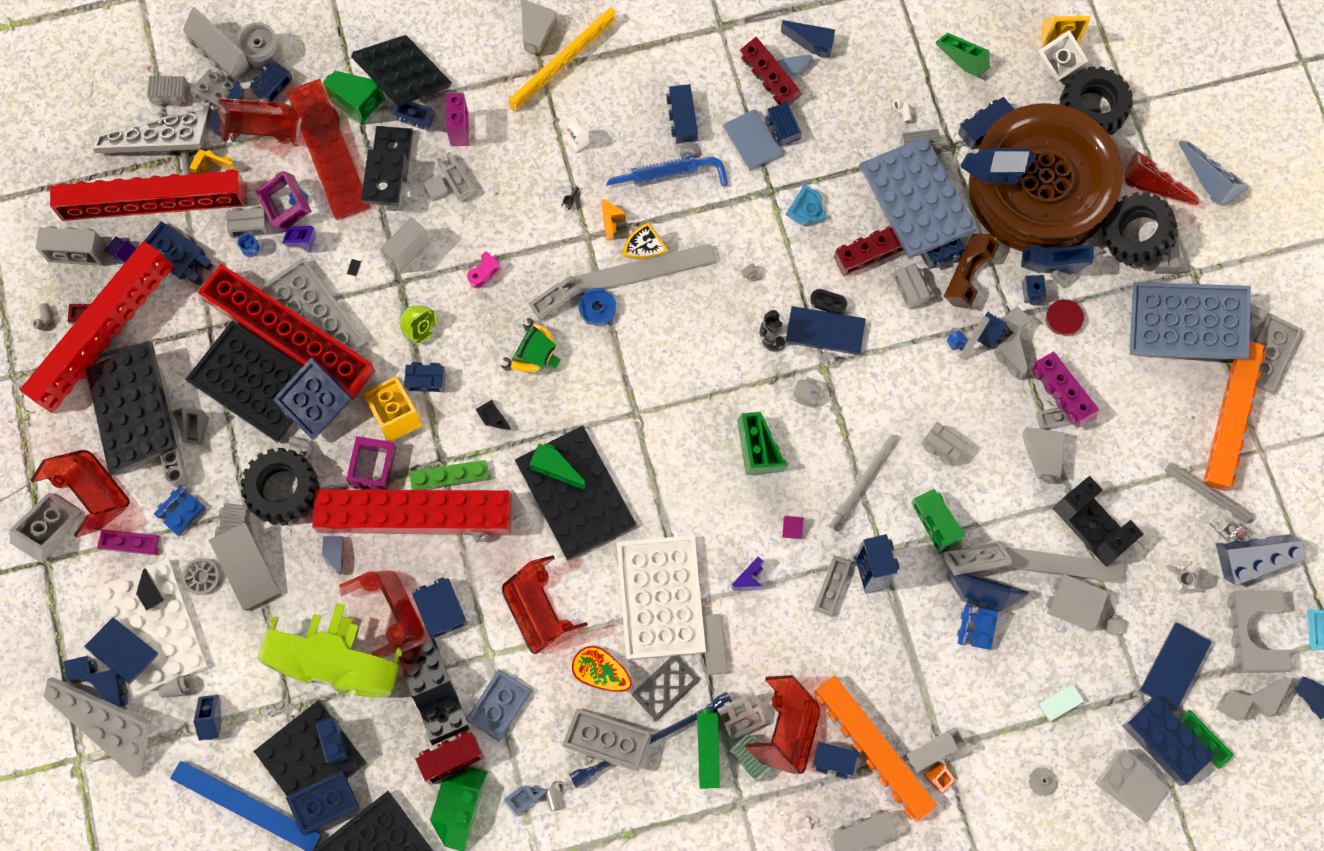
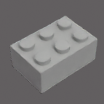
[35,226,107,266]

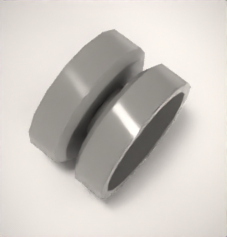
[236,22,281,70]

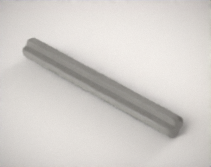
[1165,462,1253,523]

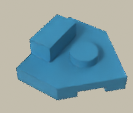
[785,184,826,225]

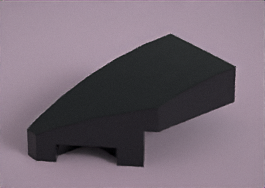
[475,399,511,430]
[136,568,165,611]

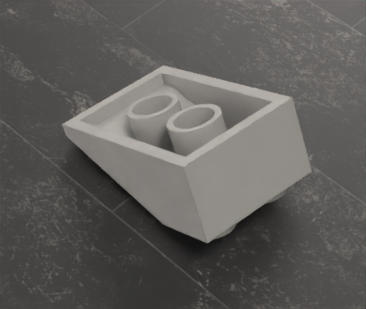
[9,492,81,563]
[1095,749,1169,822]

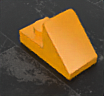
[601,199,626,241]

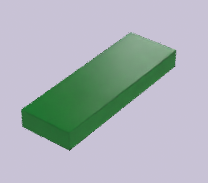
[1179,710,1234,769]

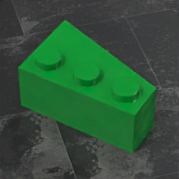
[737,412,788,475]
[911,489,966,554]

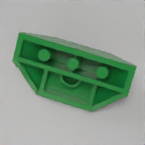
[430,766,488,851]

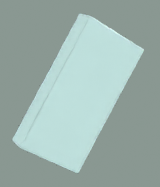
[1038,684,1084,722]

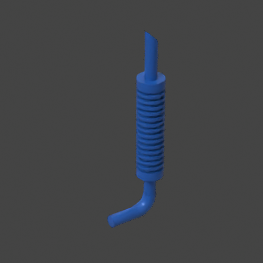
[605,156,728,186]

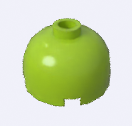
[400,305,437,344]

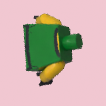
[501,318,561,372]

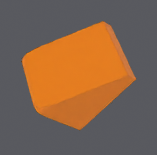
[925,762,956,793]

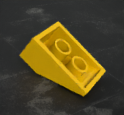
[1041,16,1091,47]
[362,376,422,442]

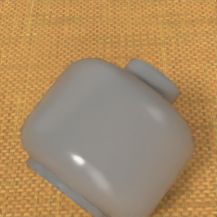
[680,142,698,159]
[1105,615,1126,635]

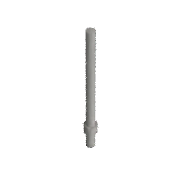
[829,434,897,530]

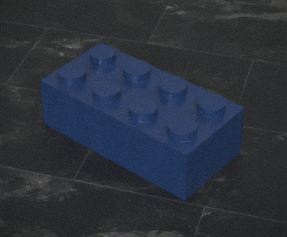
[855,534,900,594]
[1122,696,1215,786]

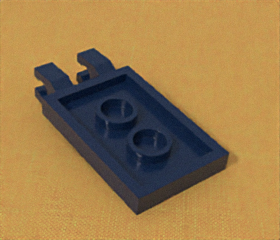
[144,221,214,285]

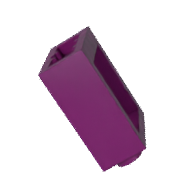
[446,93,469,147]
[256,171,312,231]
[346,436,397,490]

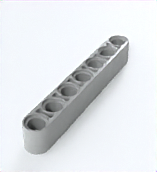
[158,366,187,488]

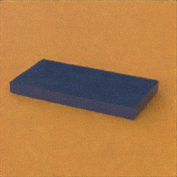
[785,306,866,355]
[1139,622,1212,711]

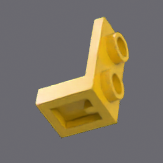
[189,149,236,174]

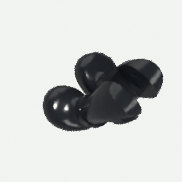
[759,310,785,352]

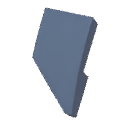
[777,55,813,77]
[322,536,344,575]
[504,785,547,817]

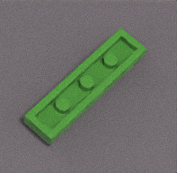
[409,460,489,490]

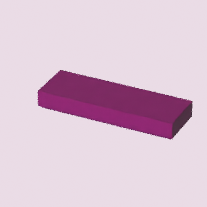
[97,529,160,556]

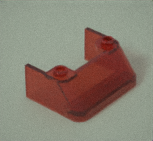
[218,98,301,147]
[30,450,130,538]
[502,555,588,654]
[339,570,424,658]
[746,675,820,774]

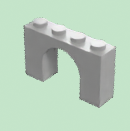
[1227,590,1292,673]

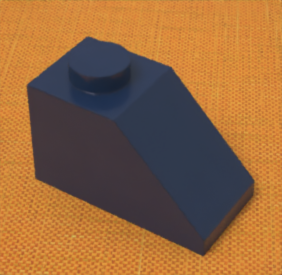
[193,694,221,741]

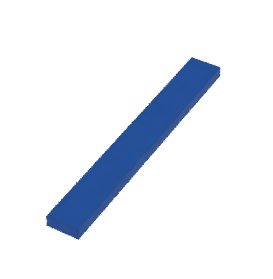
[170,760,322,851]

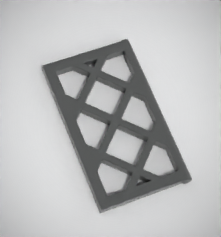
[631,656,699,721]

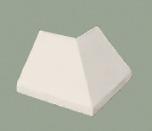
[1038,30,1088,81]

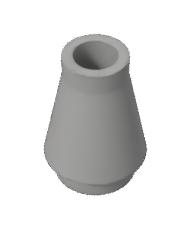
[158,675,191,698]

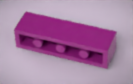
[1033,351,1099,429]

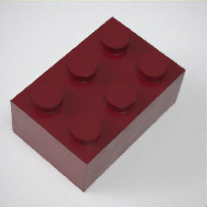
[415,731,485,785]

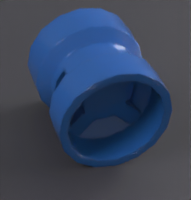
[237,233,260,257]

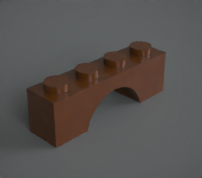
[944,233,1000,307]

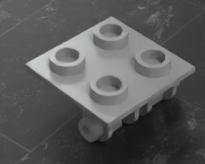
[190,70,235,111]

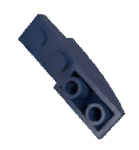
[1294,676,1324,719]

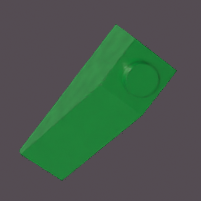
[936,33,990,77]
[530,443,586,490]

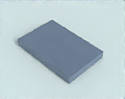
[723,109,782,171]
[466,669,532,742]

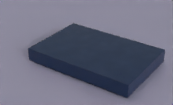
[84,617,159,684]
[286,770,360,835]

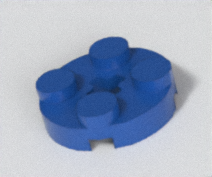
[578,288,616,326]

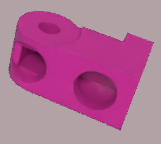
[467,251,501,289]

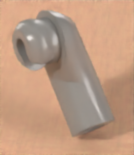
[33,303,52,330]
[289,436,313,458]
[546,781,565,811]

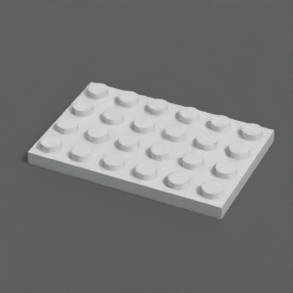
[617,535,706,660]
[93,559,208,699]

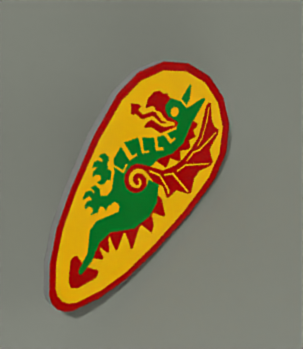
[572,646,633,693]

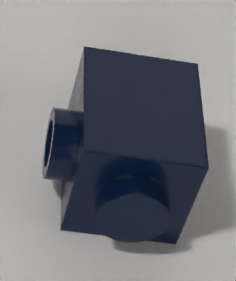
[1022,275,1047,305]

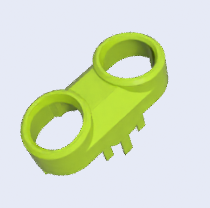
[257,603,402,698]

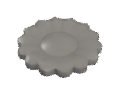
[1028,768,1057,796]

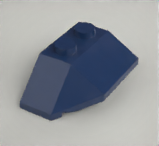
[960,148,1037,184]
[947,571,1028,612]

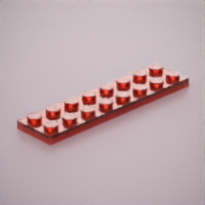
[286,79,371,221]

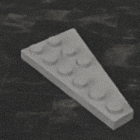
[93,105,212,154]
[259,258,368,353]
[44,677,152,778]

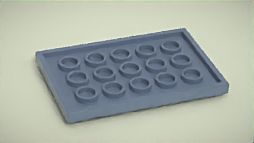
[859,137,977,259]
[1129,282,1251,360]

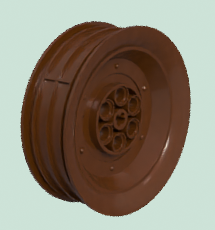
[968,103,1123,252]

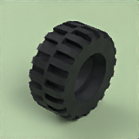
[1059,66,1133,135]
[1102,192,1178,267]
[240,448,320,526]

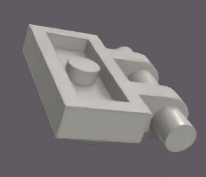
[717,692,767,740]

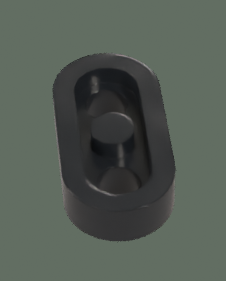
[810,289,847,314]

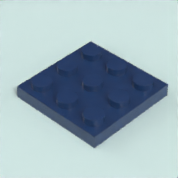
[273,358,353,440]

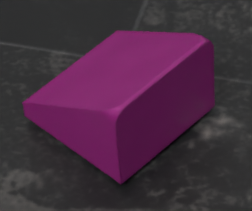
[782,516,804,539]

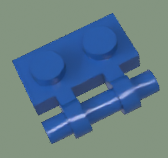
[153,485,206,536]
[957,605,999,650]

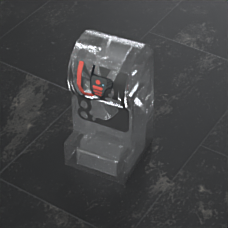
[1209,509,1249,543]

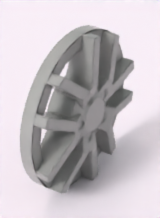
[182,558,220,595]

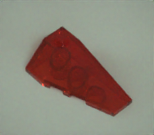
[1124,151,1199,205]

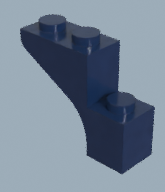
[1021,245,1094,274]
[64,655,128,710]

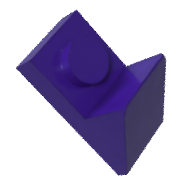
[282,226,316,252]
[105,236,137,264]
[731,556,764,591]

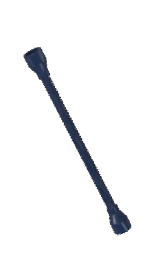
[569,692,732,788]

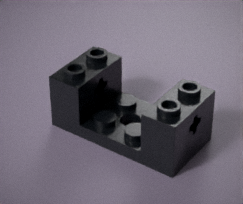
[1052,476,1144,567]

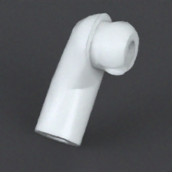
[892,99,913,124]

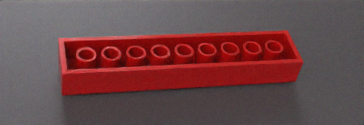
[50,169,247,221]
[19,240,173,413]
[197,264,375,401]
[312,489,512,534]

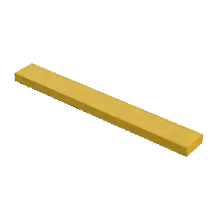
[508,7,616,111]

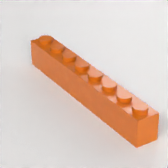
[1203,341,1265,491]
[814,675,937,822]

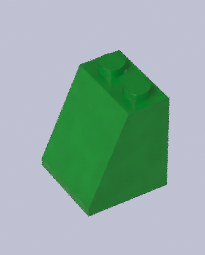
[323,70,386,125]

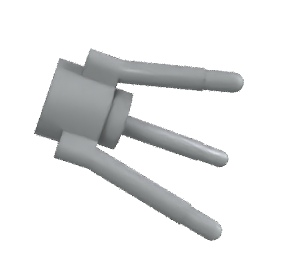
[1166,564,1201,594]

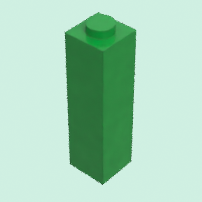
[697,709,720,789]

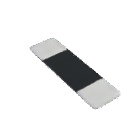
[344,252,363,284]

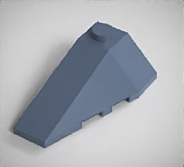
[1179,140,1249,204]

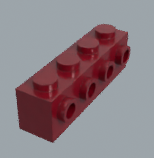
[740,36,803,105]
[834,225,904,277]

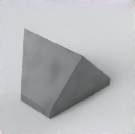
[172,407,209,445]

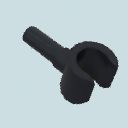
[561,186,579,210]

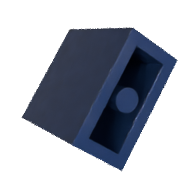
[412,577,468,640]

